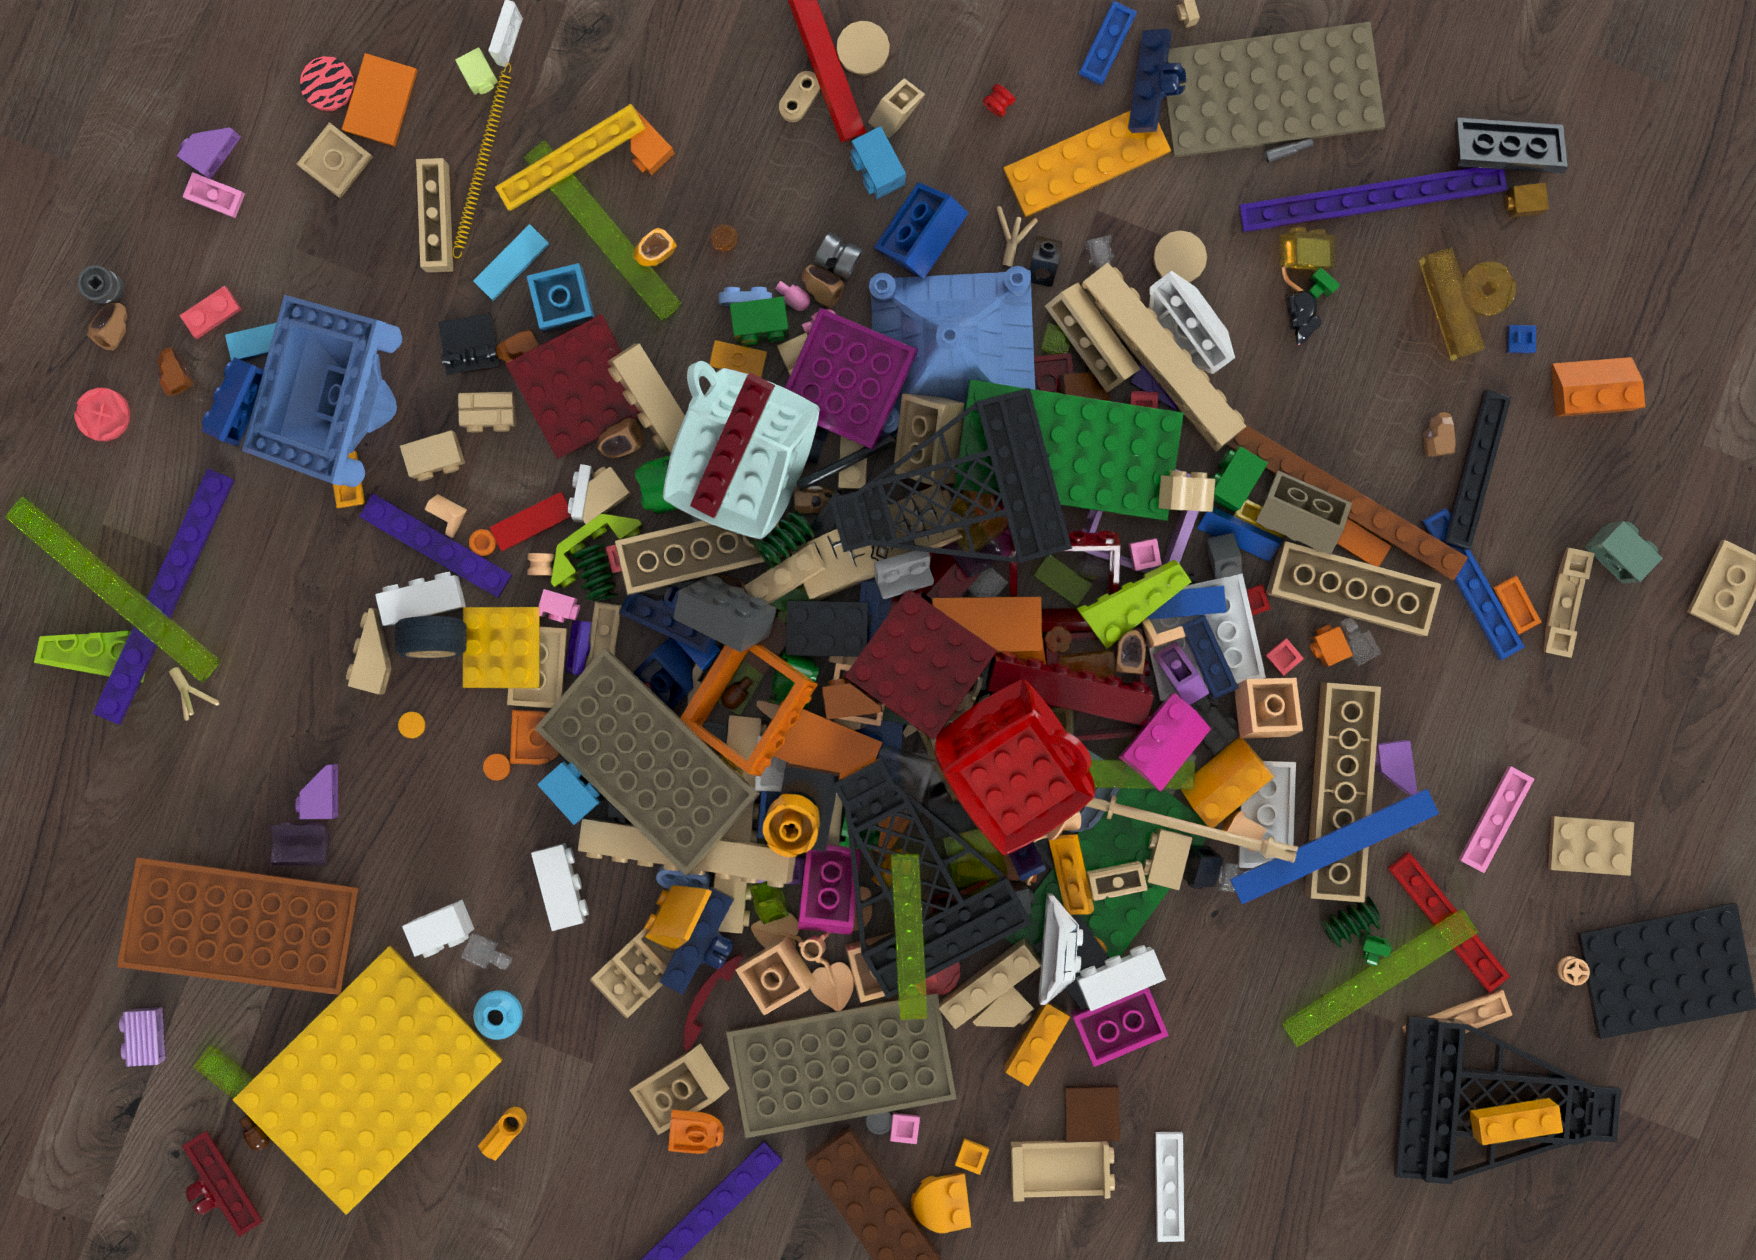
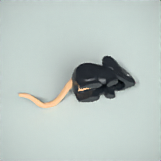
[1281,245,1321,345]

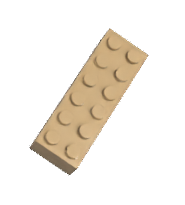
[615,521,785,595]
[1266,541,1441,636]

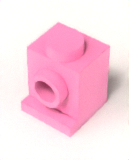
[538,589,580,623]

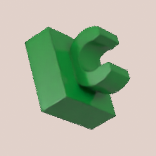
[1308,267,1340,299]
[1359,932,1392,966]

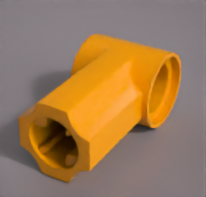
[478,1107,527,1161]

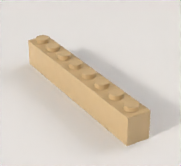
[1081,263,1246,452]
[714,715,767,933]
[578,817,796,888]

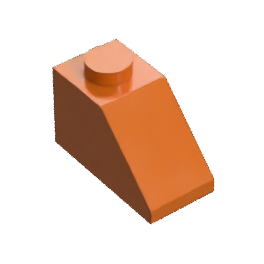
[631,109,675,176]

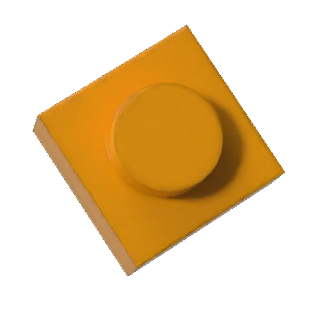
[954,1138,989,1175]

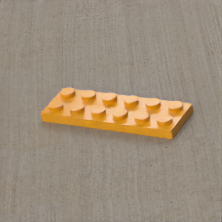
[1003,110,1171,218]

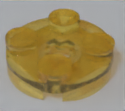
[1460,261,1516,316]

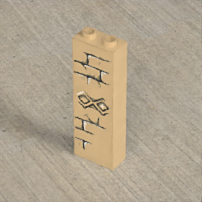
[790,484,963,601]

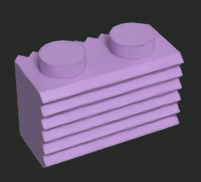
[119,1007,166,1067]

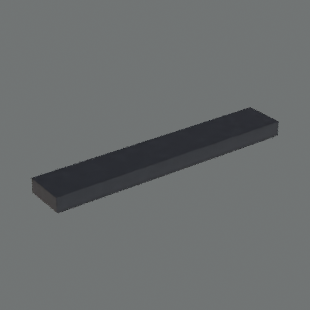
[1443,389,1511,550]

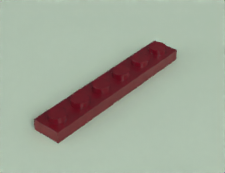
[690,372,775,518]

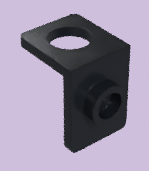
[1029,236,1063,287]

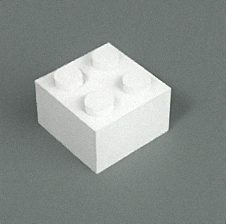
[402,900,474,958]

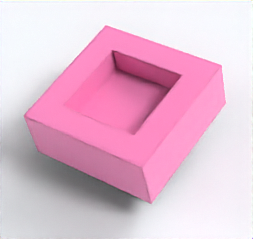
[1128,538,1162,571]
[890,1112,920,1144]

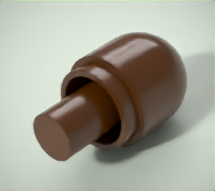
[721,676,754,710]
[239,1115,270,1151]

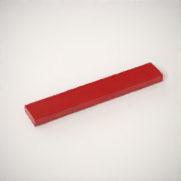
[788,0,866,142]
[1387,851,1511,993]

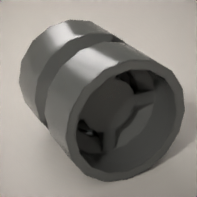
[77,265,125,305]

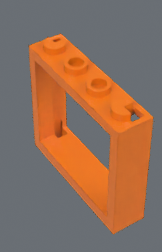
[680,643,818,777]

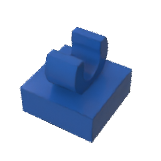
[1506,325,1536,354]

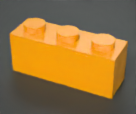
[1004,1002,1070,1087]
[1470,1098,1563,1145]

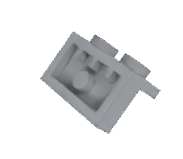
[874,550,934,599]

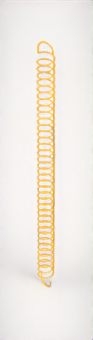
[453,63,511,258]

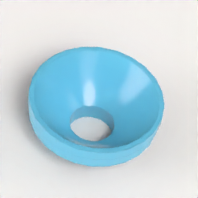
[473,990,523,1040]

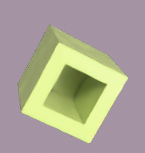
[455,47,498,94]

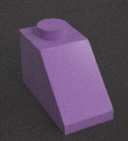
[177,127,241,179]
[1153,641,1209,705]
[1375,740,1417,795]
[295,764,338,819]

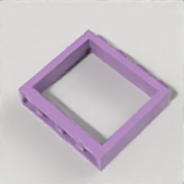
[1080,469,1199,573]

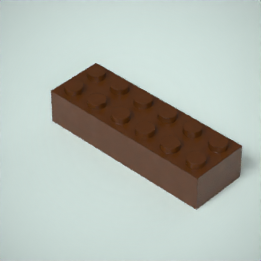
[805,1125,942,1260]

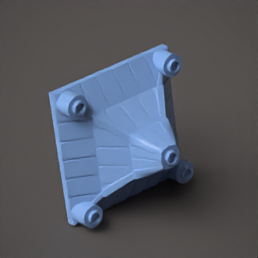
[869,266,1035,438]
[242,295,402,487]

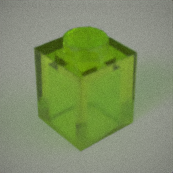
[749,881,789,924]

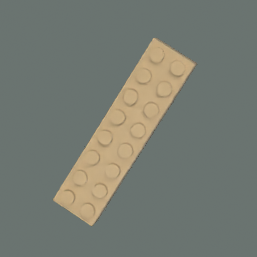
[1304,682,1381,902]

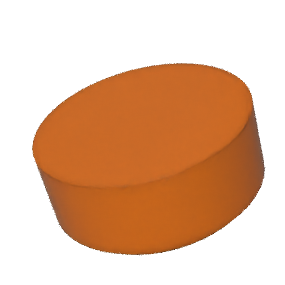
[469,529,497,556]
[483,753,511,781]

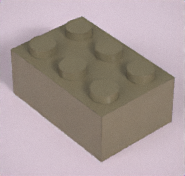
[1256,471,1352,555]

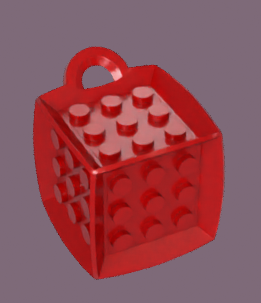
[935,679,1095,855]

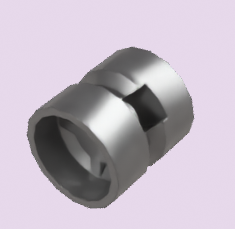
[814,232,863,280]

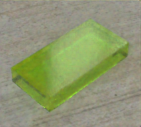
[1033,555,1093,606]

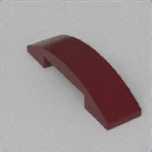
[683,952,744,1052]

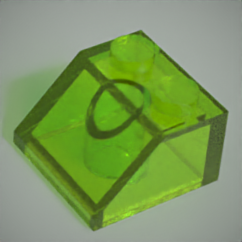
[943,827,1008,887]

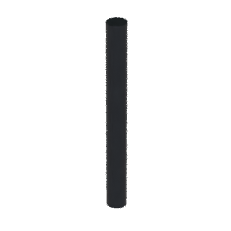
[796,434,896,491]

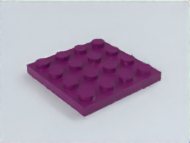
[785,308,918,450]

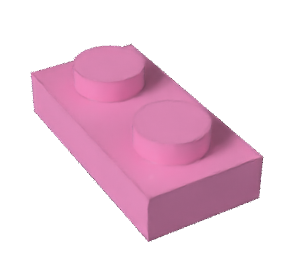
[183,172,245,218]

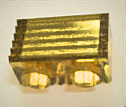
[1279,227,1336,270]

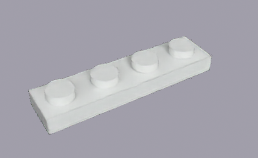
[1155,1132,1184,1242]

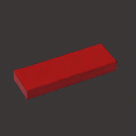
[489,492,572,552]

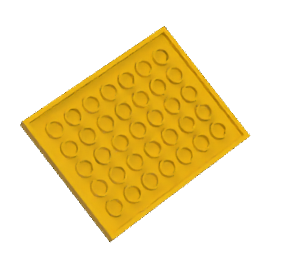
[233,946,503,1215]

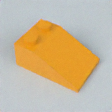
[644,885,712,951]

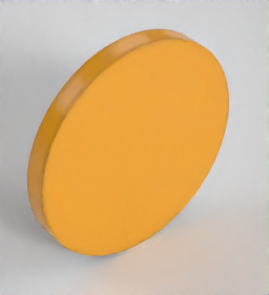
[398,712,425,738]

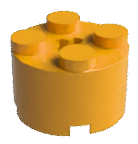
[763,794,820,857]

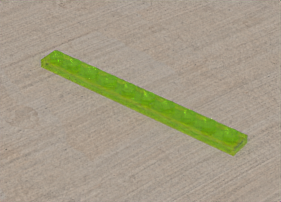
[5,496,221,682]

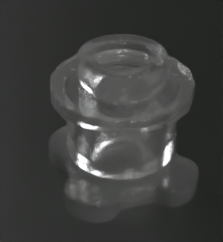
[1085,235,1116,268]
[1215,862,1244,892]

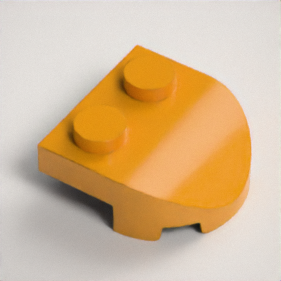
[911,1172,971,1233]

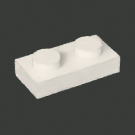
[568,464,593,523]

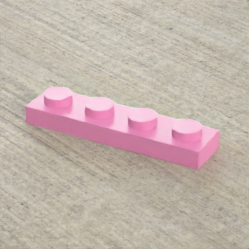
[1458,766,1534,873]

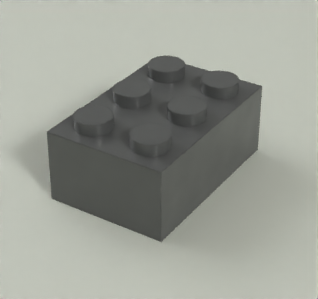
[673,575,777,652]

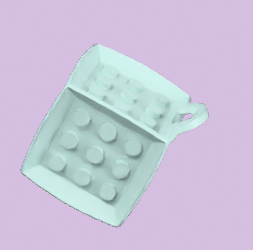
[663,361,820,539]

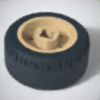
[394,616,467,659]

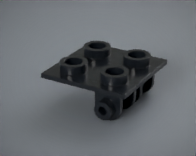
[438,314,500,375]

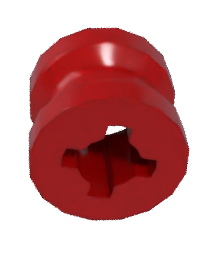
[982,84,1016,118]

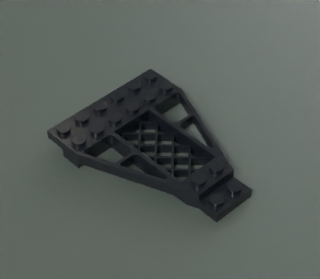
[829,388,1072,563]
[832,758,1032,999]
[1394,1016,1621,1184]

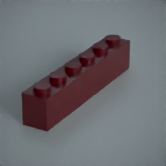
[986,651,1154,726]

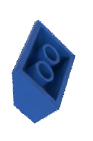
[874,182,968,279]
[202,357,264,446]

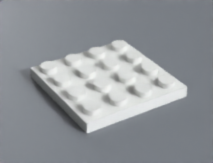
[1146,573,1266,701]

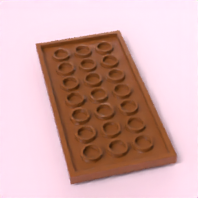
[117,857,358,995]

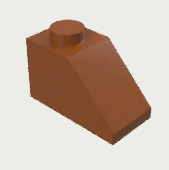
[822,678,883,720]

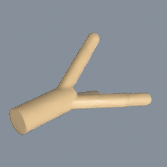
[997,206,1037,267]
[169,667,219,721]

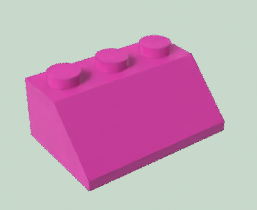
[1119,693,1211,792]

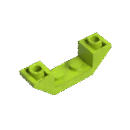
[551,514,644,589]

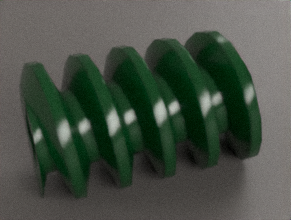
[753,511,815,566]
[573,544,619,602]
[1320,896,1381,948]

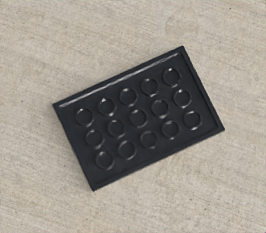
[1577,903,1756,1039]

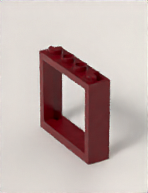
[1008,531,1120,632]
[1043,628,1152,741]

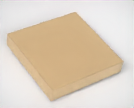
[297,122,373,199]

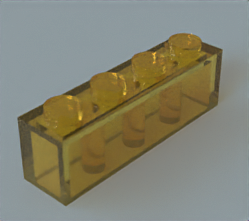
[1419,247,1485,361]

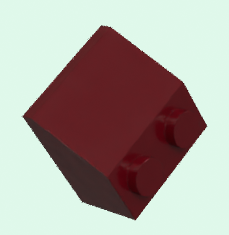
[922,545,982,605]

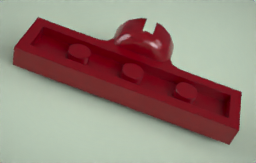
[182,1130,263,1237]

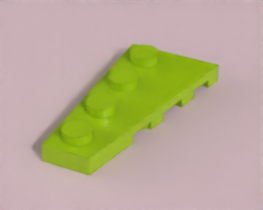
[1077,559,1191,649]
[34,631,145,683]

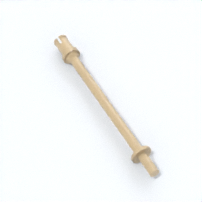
[1086,796,1298,863]

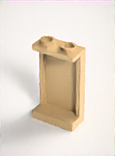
[1010,1140,1115,1202]

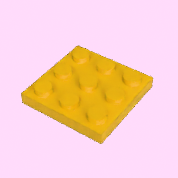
[463,607,539,688]

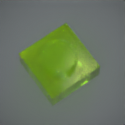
[1040,323,1070,354]

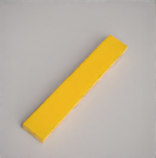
[495,104,646,211]

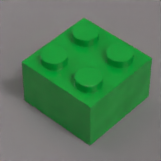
[730,296,790,347]
[1209,446,1268,513]

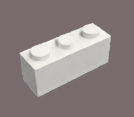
[375,572,466,626]
[531,843,589,931]
[1076,945,1166,1011]

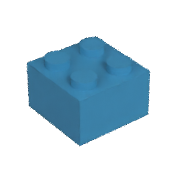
[850,126,906,199]
[527,263,595,333]
[537,761,604,825]

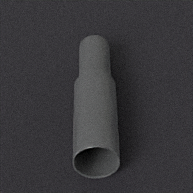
[1264,138,1313,163]

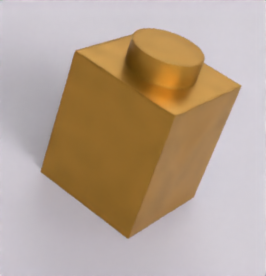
[1504,183,1549,218]

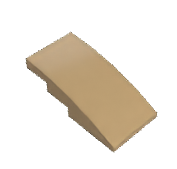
[590,928,676,1019]

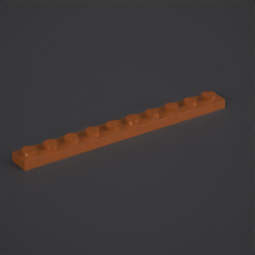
[1226,424,1468,581]

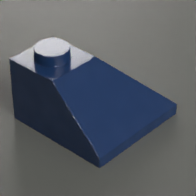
[633,637,693,710]

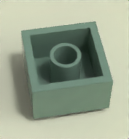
[1584,521,1663,583]

